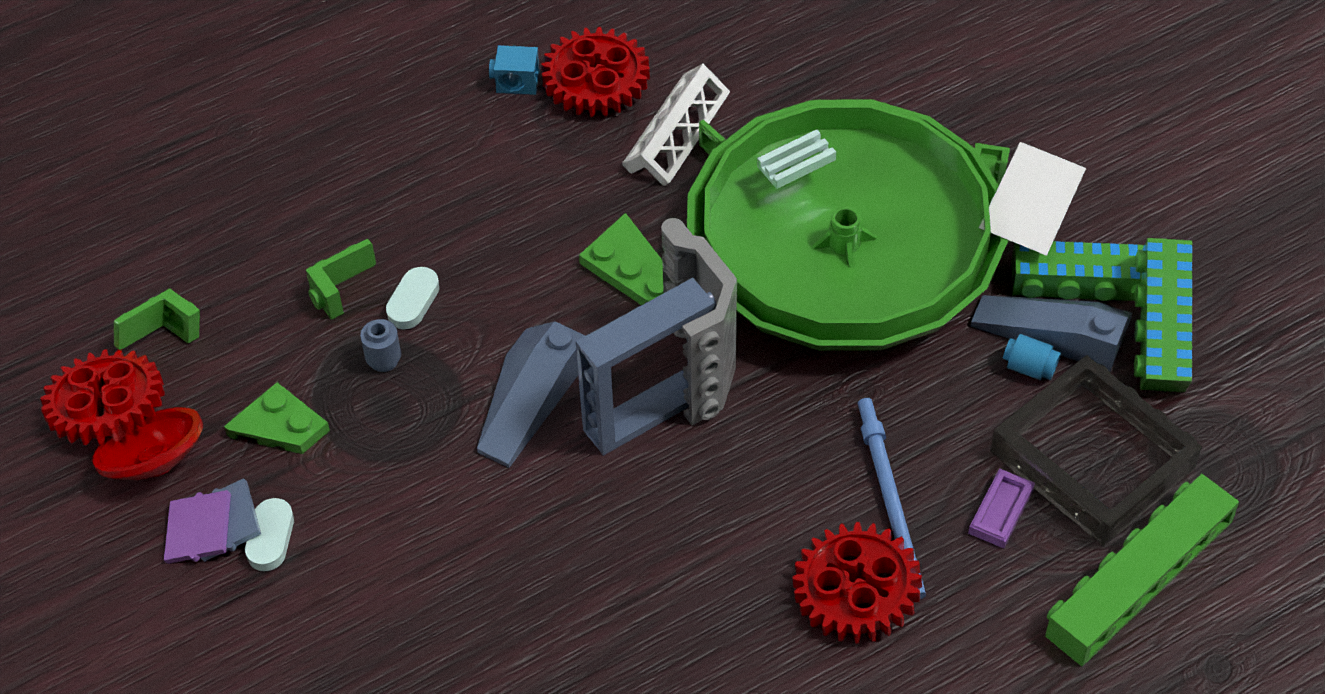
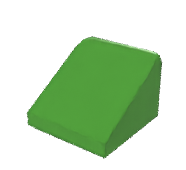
[699,120,726,155]

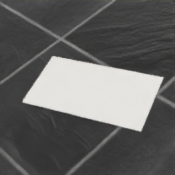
[979,142,1086,256]

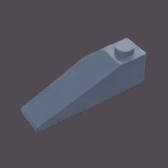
[970,295,1133,372]
[477,321,585,468]

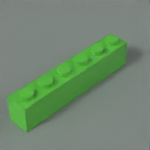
[1045,474,1239,667]

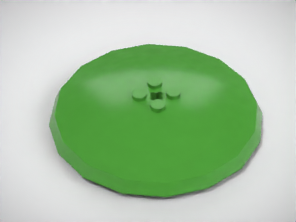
[687,99,1008,351]

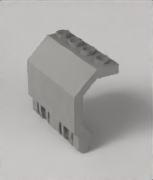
[661,218,737,425]

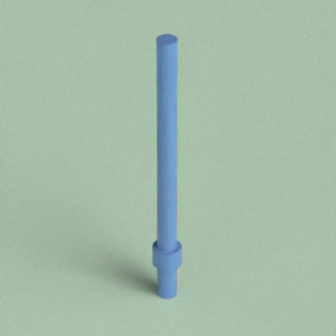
[857,398,926,599]

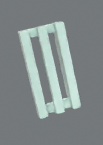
[757,129,836,189]

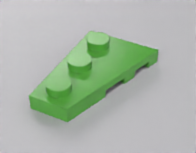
[579,213,663,305]

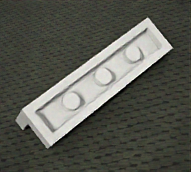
[622,64,730,186]

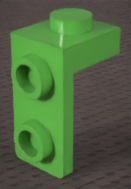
[306,239,376,320]
[114,289,200,350]

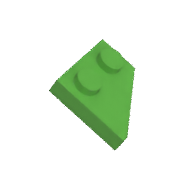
[224,383,330,454]

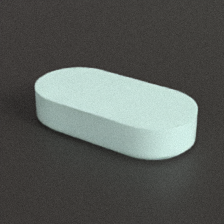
[386,267,439,329]
[245,498,294,571]

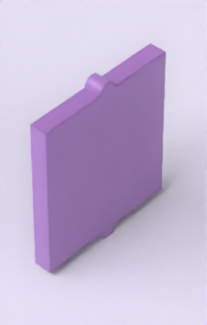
[164,490,231,564]

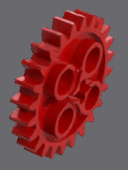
[541,27,650,117]
[40,349,165,445]
[792,522,922,643]

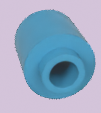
[1003,334,1061,381]

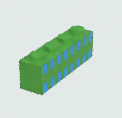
[1134,238,1192,392]
[1011,241,1144,301]

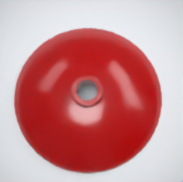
[93,407,203,480]

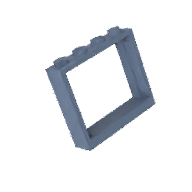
[576,278,717,456]

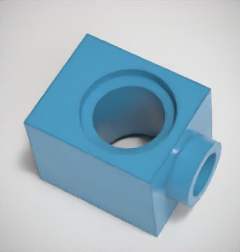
[489,45,540,95]

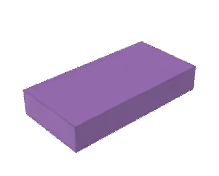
[968,468,1035,548]

